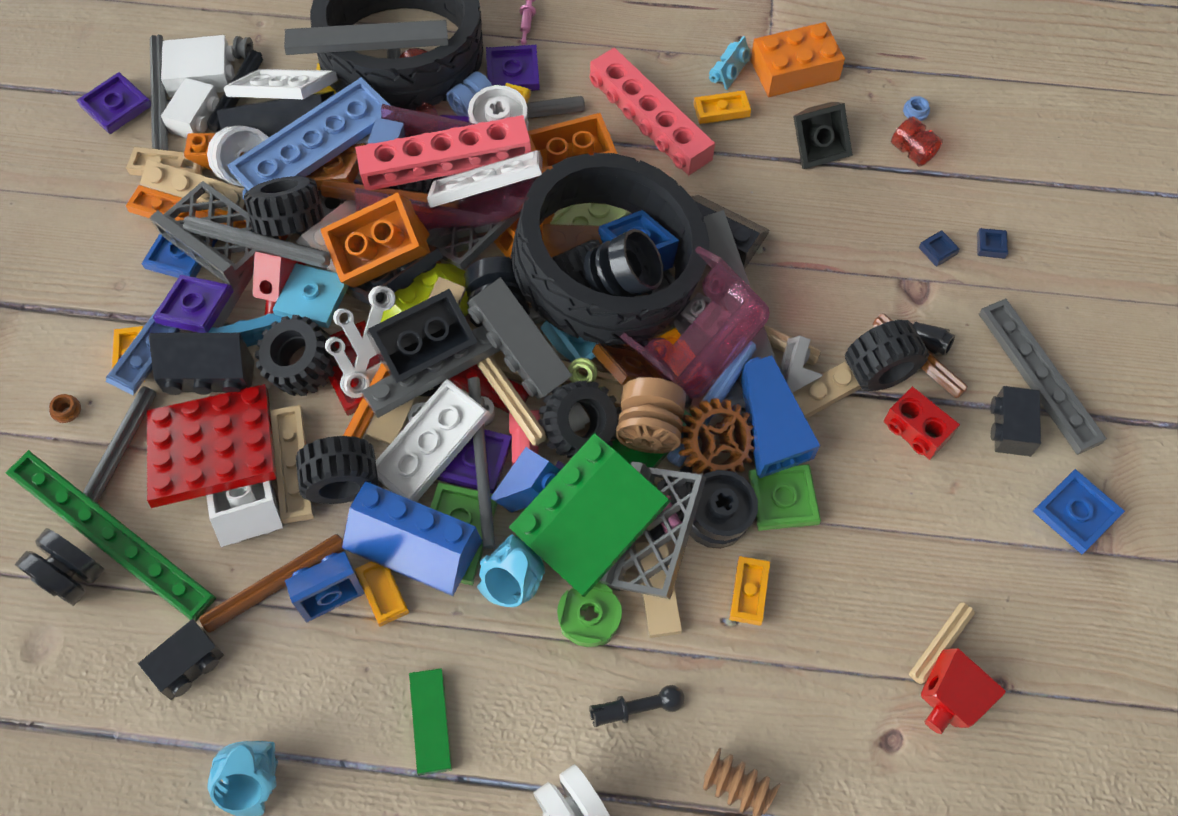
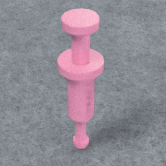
[520,0,536,45]

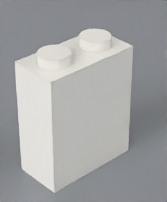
[161,35,235,97]

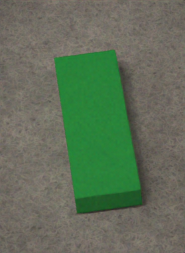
[409,668,452,776]

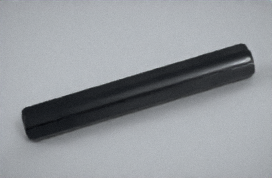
[207,50,263,132]

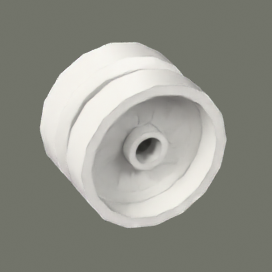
[468,85,529,131]
[207,126,269,187]
[533,764,610,816]

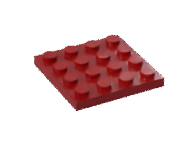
[147,384,277,508]

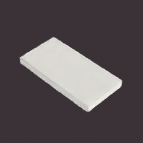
[224,69,338,99]
[427,150,543,208]
[376,379,491,502]

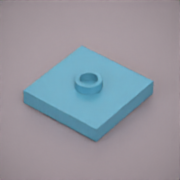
[272,263,349,328]

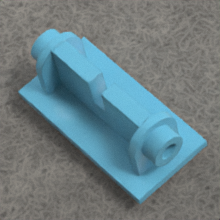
[709,36,751,90]

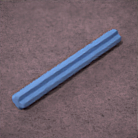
[667,338,756,467]

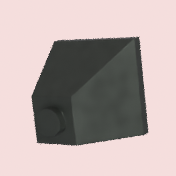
[793,102,853,169]

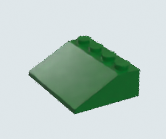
[509,433,671,597]

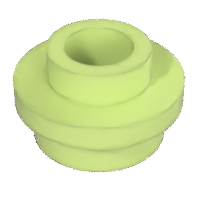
[568,358,598,383]

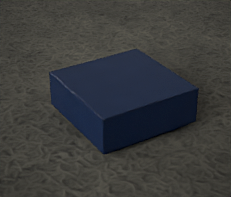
[977,228,1008,259]
[919,230,960,267]

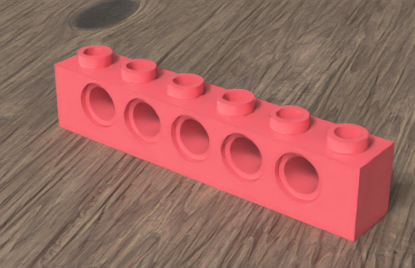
[589,47,715,176]
[355,115,531,191]

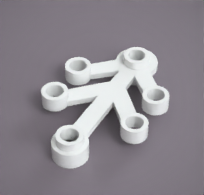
[325,286,395,398]

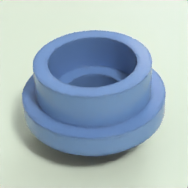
[903,96,930,121]

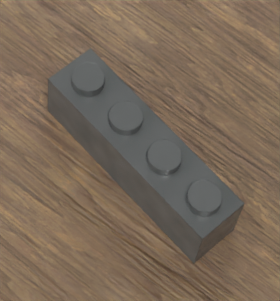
[467,278,572,399]

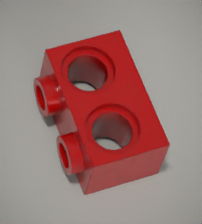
[883,386,960,460]

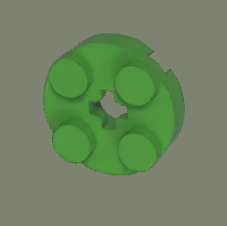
[557,582,622,647]

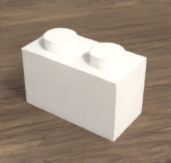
[161,78,220,138]

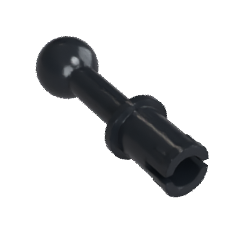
[589,685,684,727]

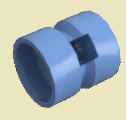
[446,71,492,117]

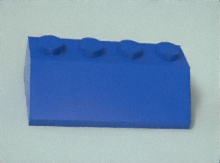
[342,481,482,596]

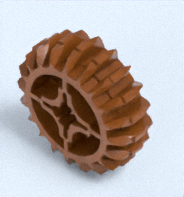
[678,398,755,475]

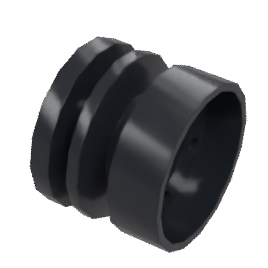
[584,229,663,297]
[464,256,530,327]

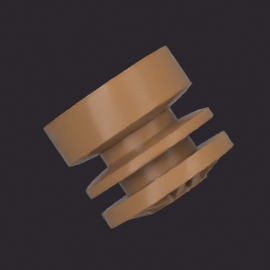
[616,377,686,453]

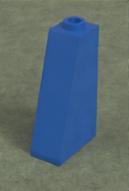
[741,355,820,478]

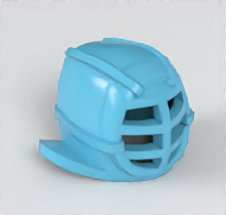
[477,534,546,608]
[207,741,278,816]

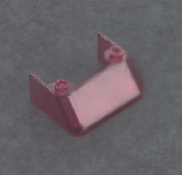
[620,246,770,398]

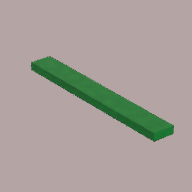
[5,450,216,622]

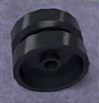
[682,470,758,549]
[15,528,105,606]

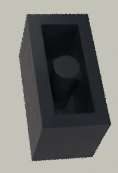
[990,386,1041,457]
[138,619,224,700]

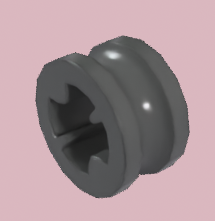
[232,36,253,60]

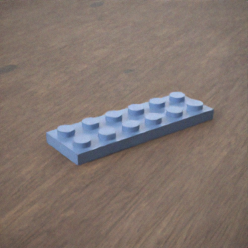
[227,77,396,190]

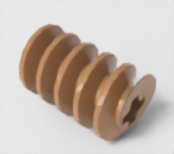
[703,748,781,816]

